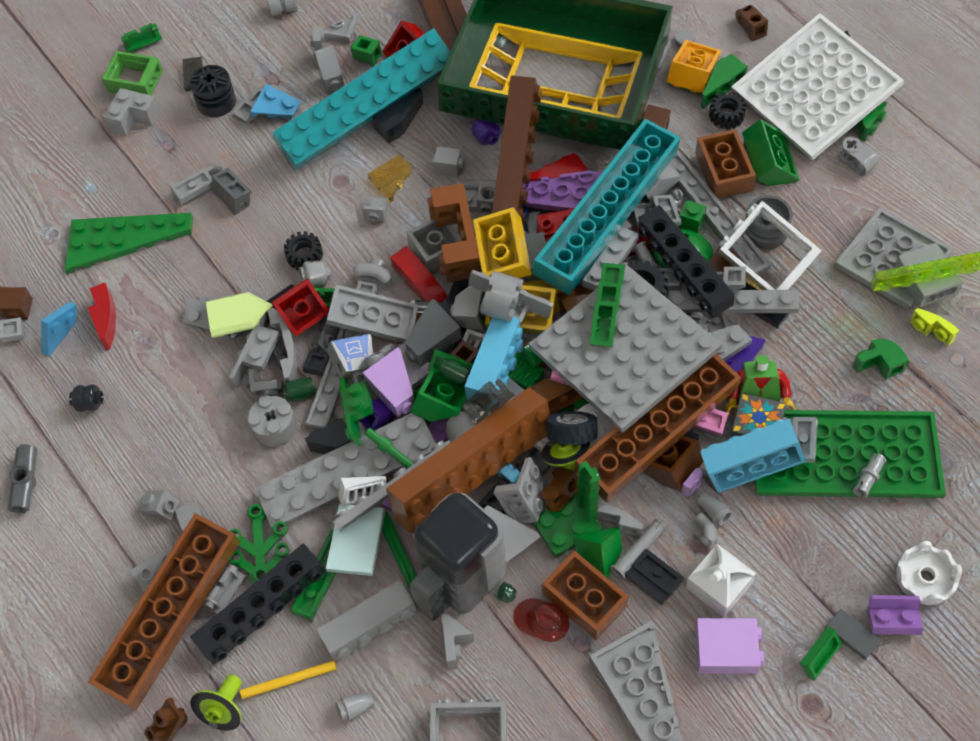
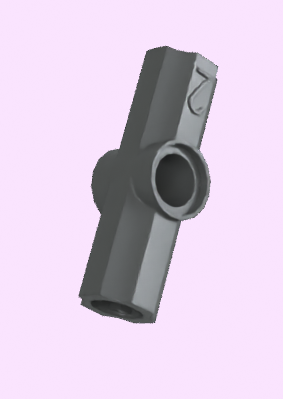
[8,444,38,514]

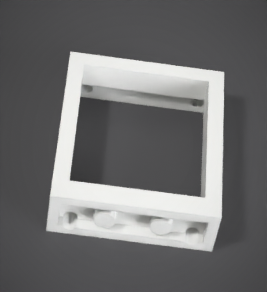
[718,201,822,290]

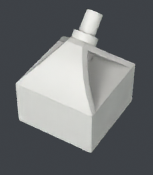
[686,544,756,618]

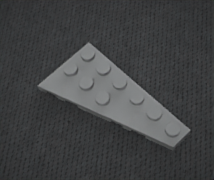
[589,621,682,741]

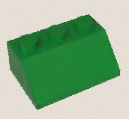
[742,119,800,186]

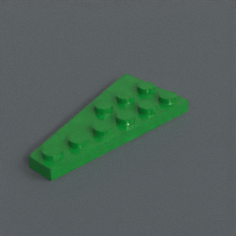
[65,213,193,274]

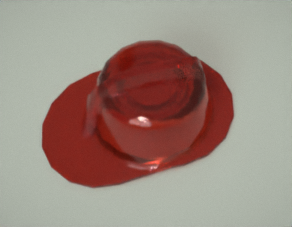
[513,598,570,642]

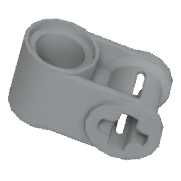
[838,137,879,176]

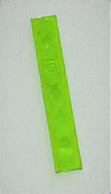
[870,251,980,292]

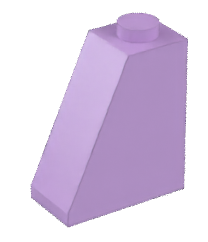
[363,347,415,418]

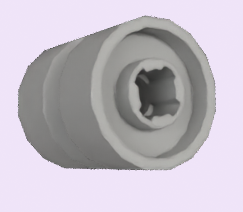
[267,0,297,17]

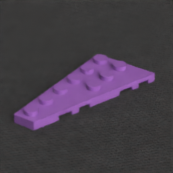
[523,168,606,211]

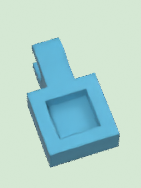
[497,463,520,484]

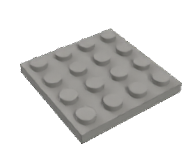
[834,208,954,310]

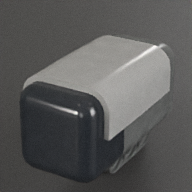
[410,492,506,621]

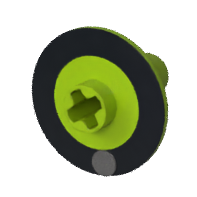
[541,440,591,481]
[190,674,242,731]

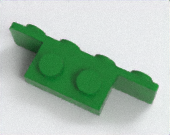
[338,377,374,446]

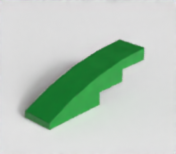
[589,263,626,347]

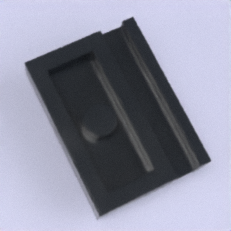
[625,549,684,606]

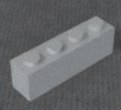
[317,580,416,661]

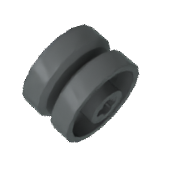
[744,195,793,249]

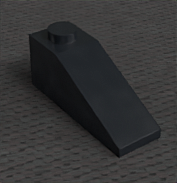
[373,88,423,143]

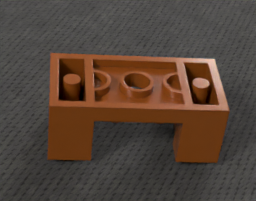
[427,183,480,283]

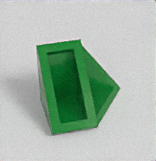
[573,527,622,579]

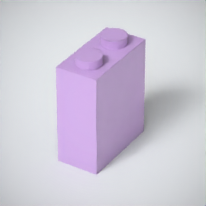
[695,618,764,674]

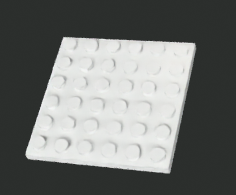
[731,13,904,160]

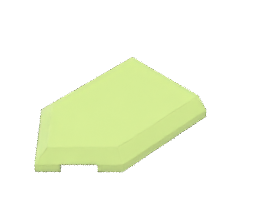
[206,292,272,338]

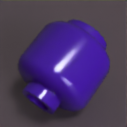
[472,119,501,146]

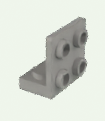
[494,457,548,524]

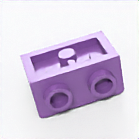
[867,595,923,635]

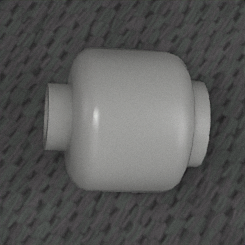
[299,260,331,288]

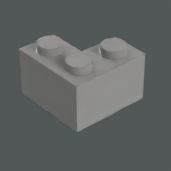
[103,88,160,136]

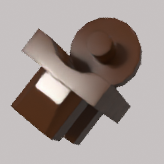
[144,697,188,741]

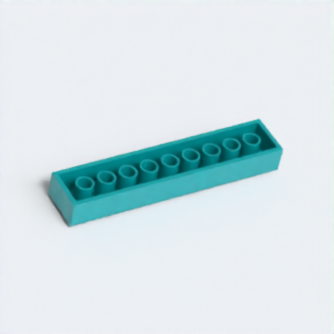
[272,28,450,171]
[532,119,681,295]

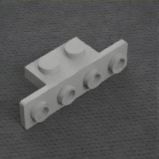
[469,270,553,326]
[228,312,280,389]

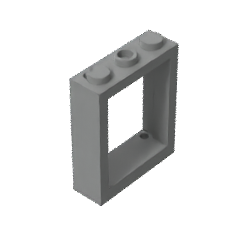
[430,699,507,741]

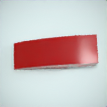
[390,246,448,303]
[88,282,116,351]

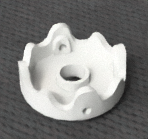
[896,541,962,605]

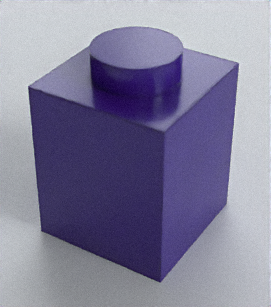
[359,398,395,431]

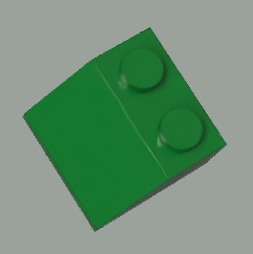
[411,368,466,422]

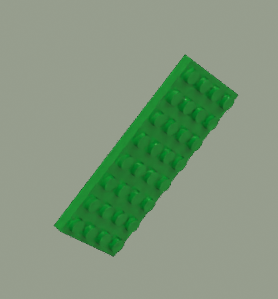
[755,410,946,498]

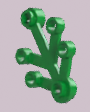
[229,504,290,585]

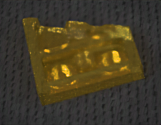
[368,155,412,203]

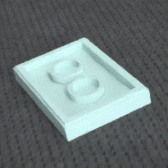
[326,504,385,576]

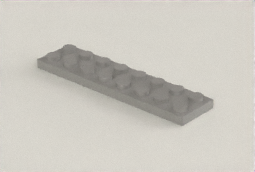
[254,413,436,529]

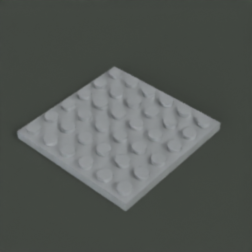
[529,265,722,433]

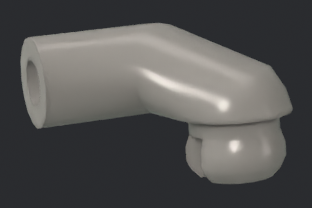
[694,512,717,546]

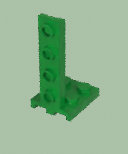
[532,461,603,559]

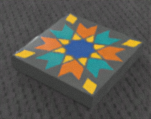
[731,393,786,436]

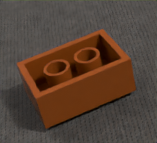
[695,129,756,198]
[542,550,629,640]

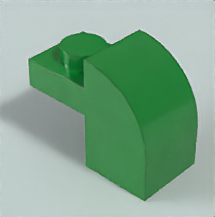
[853,339,909,379]

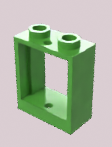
[102,51,163,95]

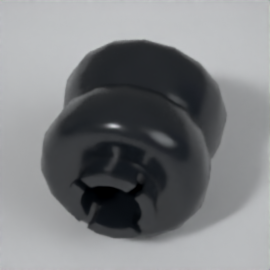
[69,384,104,412]

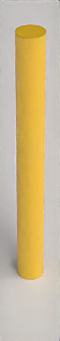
[240,660,337,700]

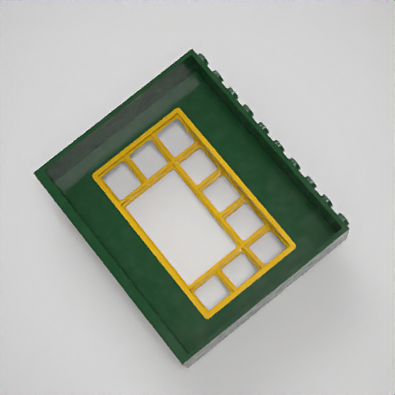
[437,0,673,150]

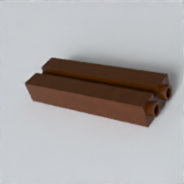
[418,0,467,52]

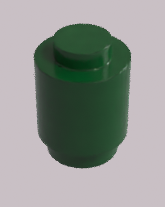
[438,358,471,388]
[282,376,316,403]

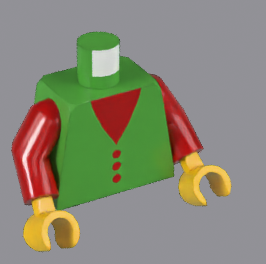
[724,355,795,416]

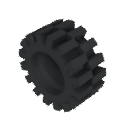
[709,92,746,129]
[284,231,323,270]

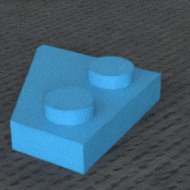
[249,84,301,119]
[41,302,77,357]

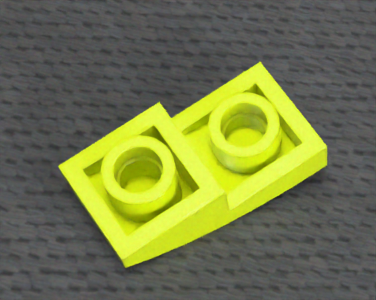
[910,308,959,346]

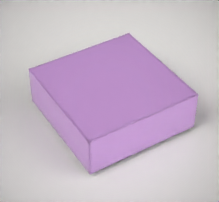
[681,468,703,498]

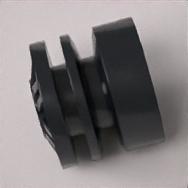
[189,65,237,117]

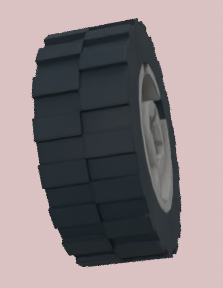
[547,411,598,445]

